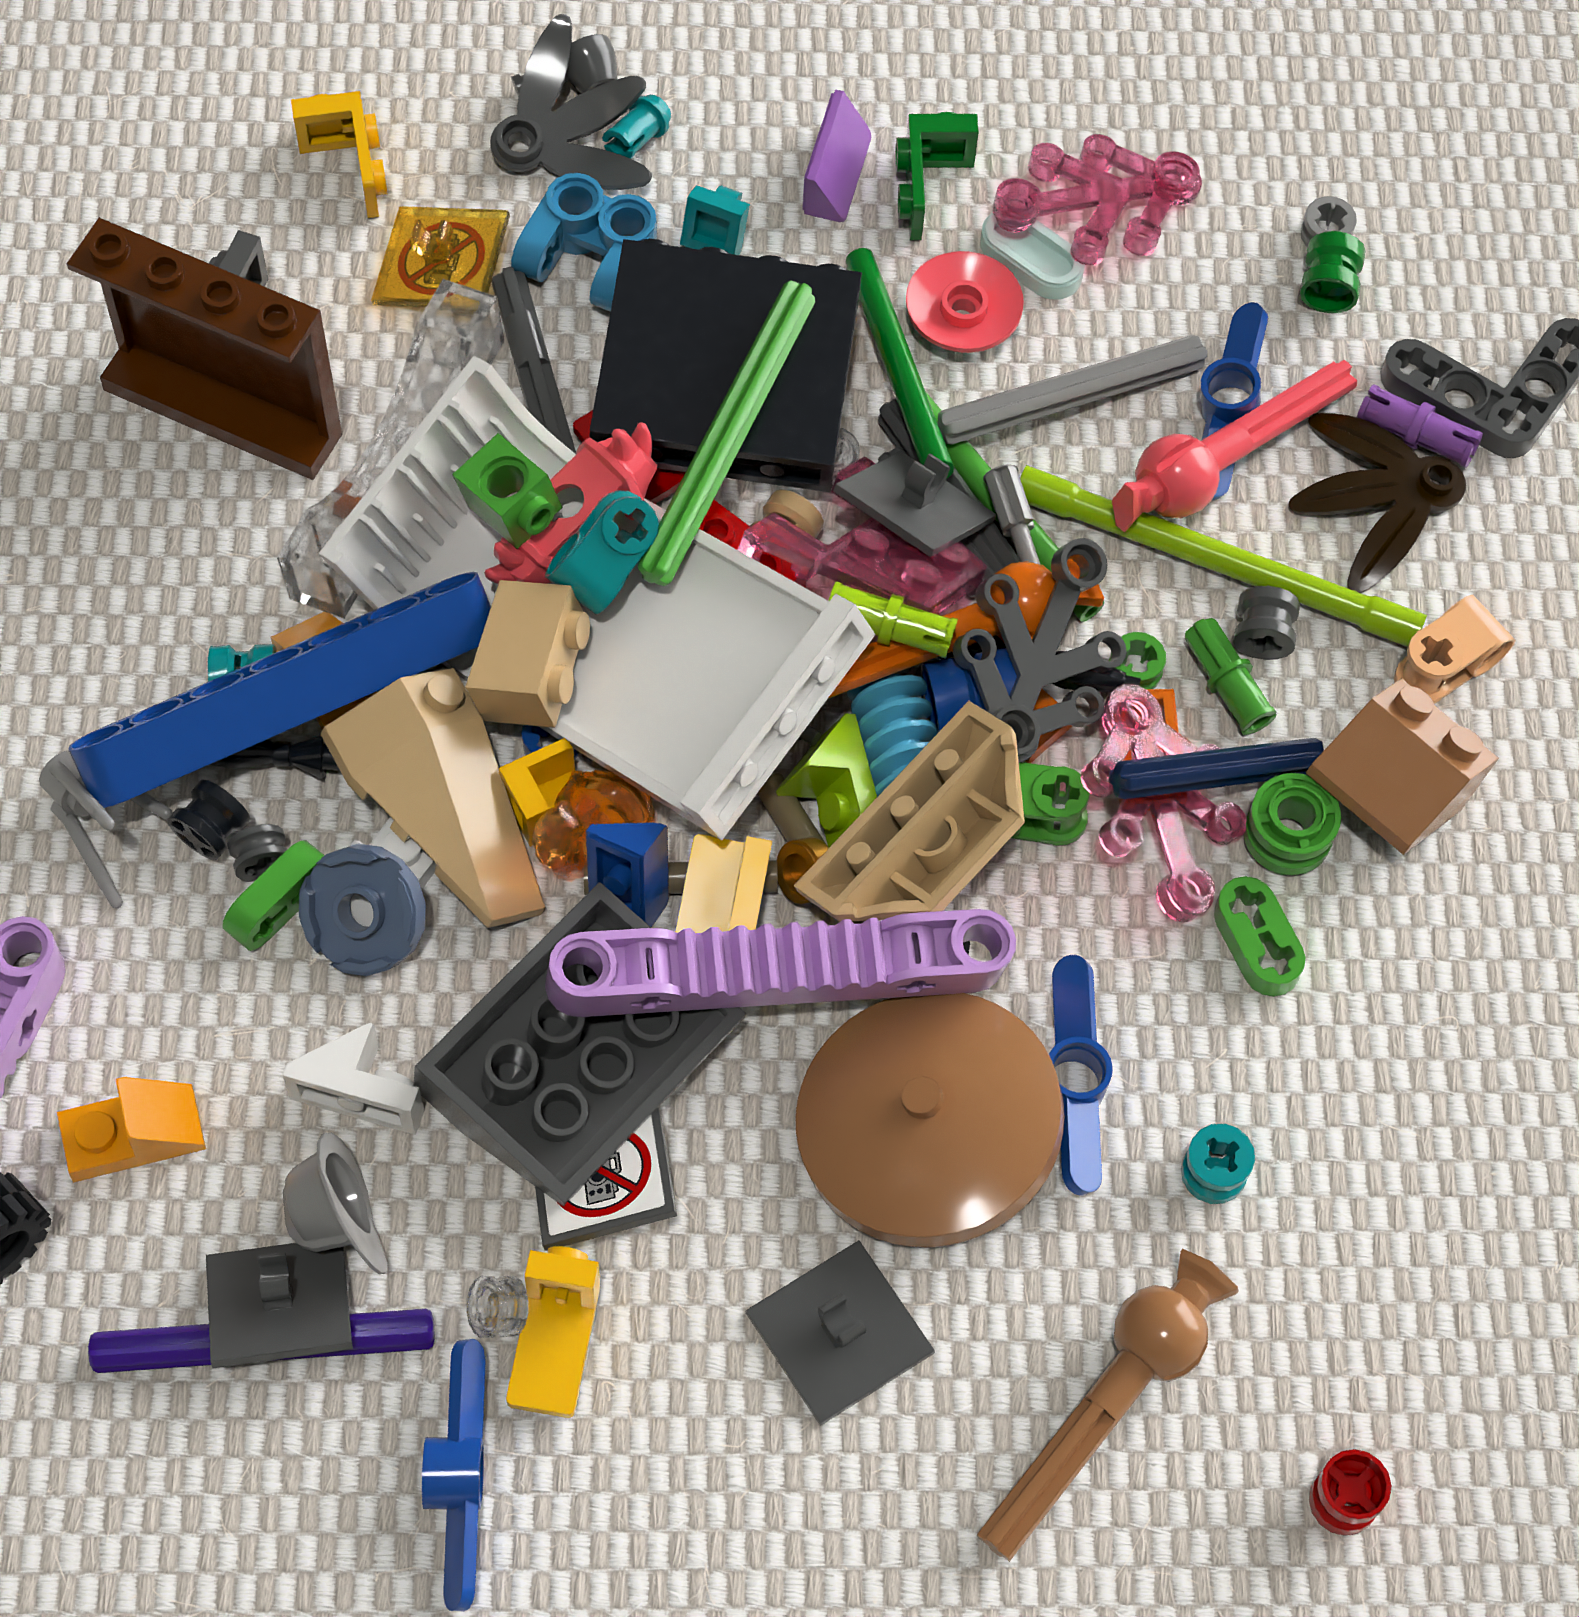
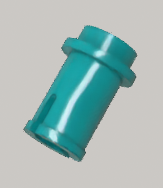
[602,94,671,159]

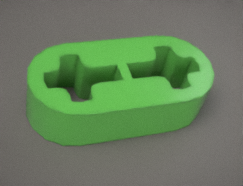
[222,840,325,951]
[1214,876,1306,997]

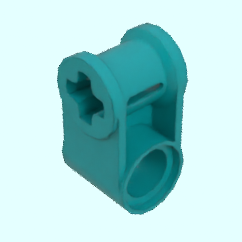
[545,490,659,614]

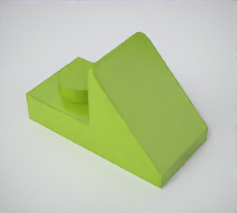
[776,713,877,848]

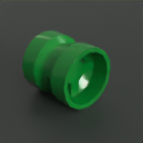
[1300,231,1366,313]

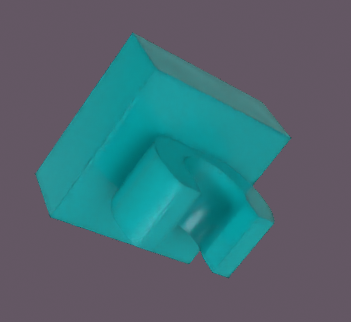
[680,185,750,255]

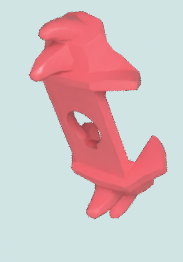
[484,422,657,584]

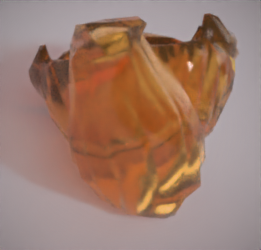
[532,770,655,878]

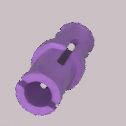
[1357,384,1483,468]

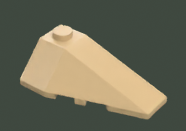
[321,668,545,928]

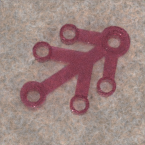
[992,134,1202,265]
[1081,684,1247,922]

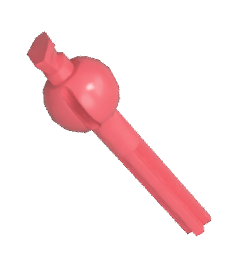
[1112,360,1357,532]

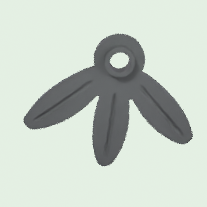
[490,14,652,190]

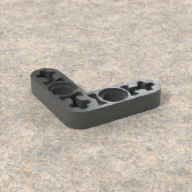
[1380,318,1579,458]

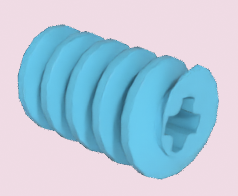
[847,674,938,797]

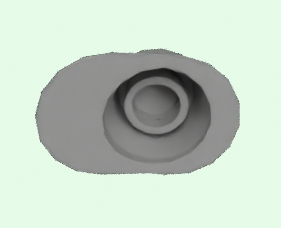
[283,1132,387,1275]

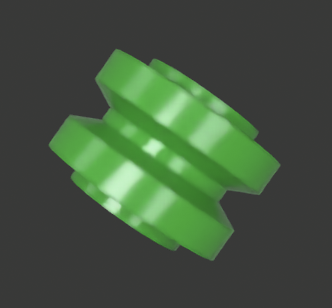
[1244,773,1341,875]

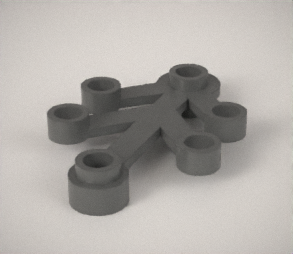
[953,538,1127,763]

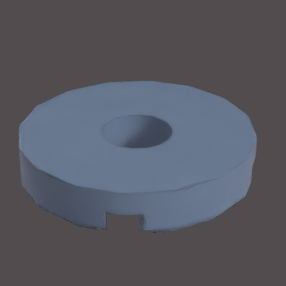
[299,844,426,976]

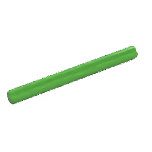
[638,280,815,586]

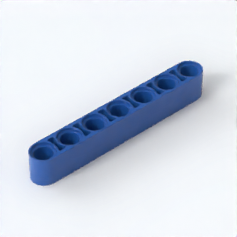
[68,572,491,808]

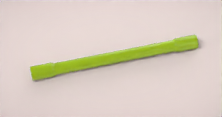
[1020,465,1427,647]

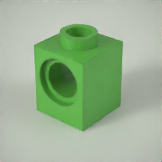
[452,433,563,549]

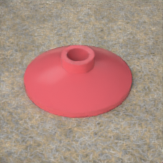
[906,251,1024,353]

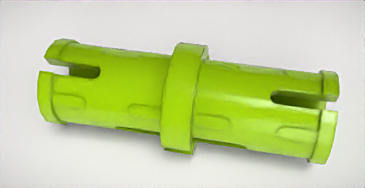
[828,581,958,659]

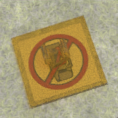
[371,206,510,310]

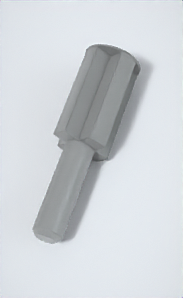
[983,464,1041,565]

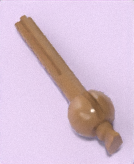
[977,1248,1239,1562]

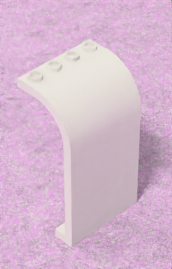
[319,356,876,841]

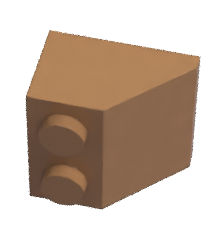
[1306,678,1499,855]

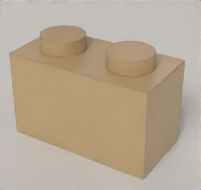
[465,580,590,728]

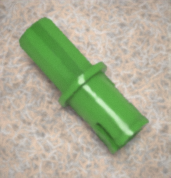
[1185,618,1277,735]

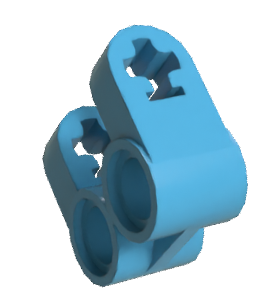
[511,173,657,312]

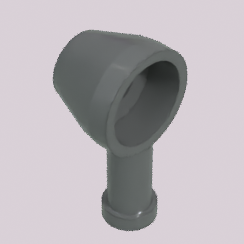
[511,34,618,97]

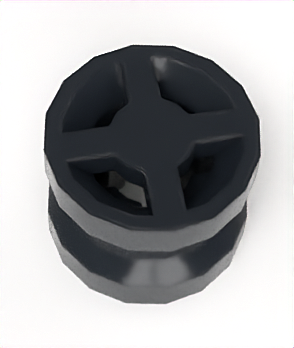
[167,779,251,860]

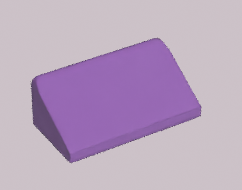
[802,89,871,222]

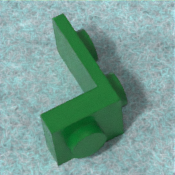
[895,112,979,240]

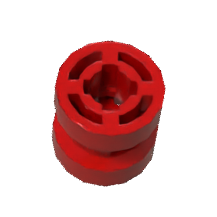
[1309,1449,1392,1536]

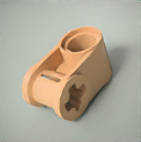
[1394,595,1516,704]

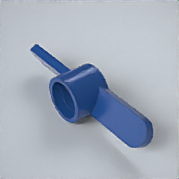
[1201,302,1268,501]
[1049,955,1113,1196]
[422,1339,486,1612]

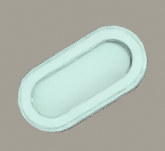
[980,208,1085,300]

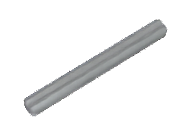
[937,335,1207,445]

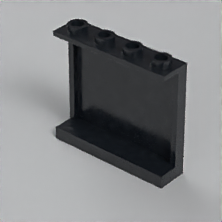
[590,239,862,493]

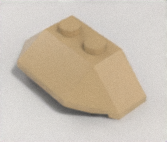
[794,701,1025,922]

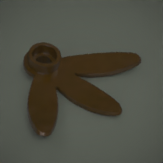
[1289,413,1466,593]

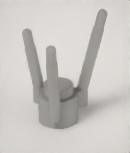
[39,750,173,908]

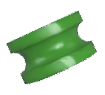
[1108,632,1166,690]

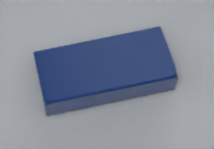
[586,823,669,927]

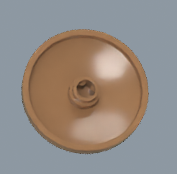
[795,993,1065,1247]

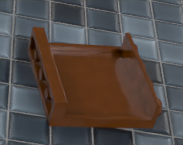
[66,217,342,480]

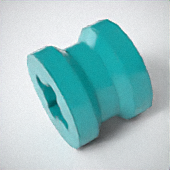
[1181,1124,1255,1204]

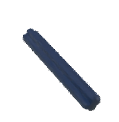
[1108,738,1324,799]

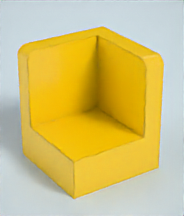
[499,738,596,847]

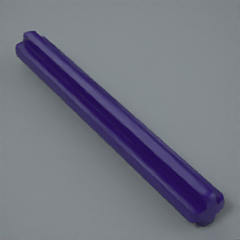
[88,1309,435,1373]

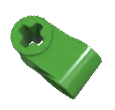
[1011,762,1090,846]

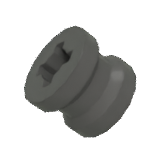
[1233,586,1300,660]

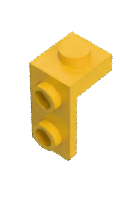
[291,91,388,218]
[506,1246,600,1418]

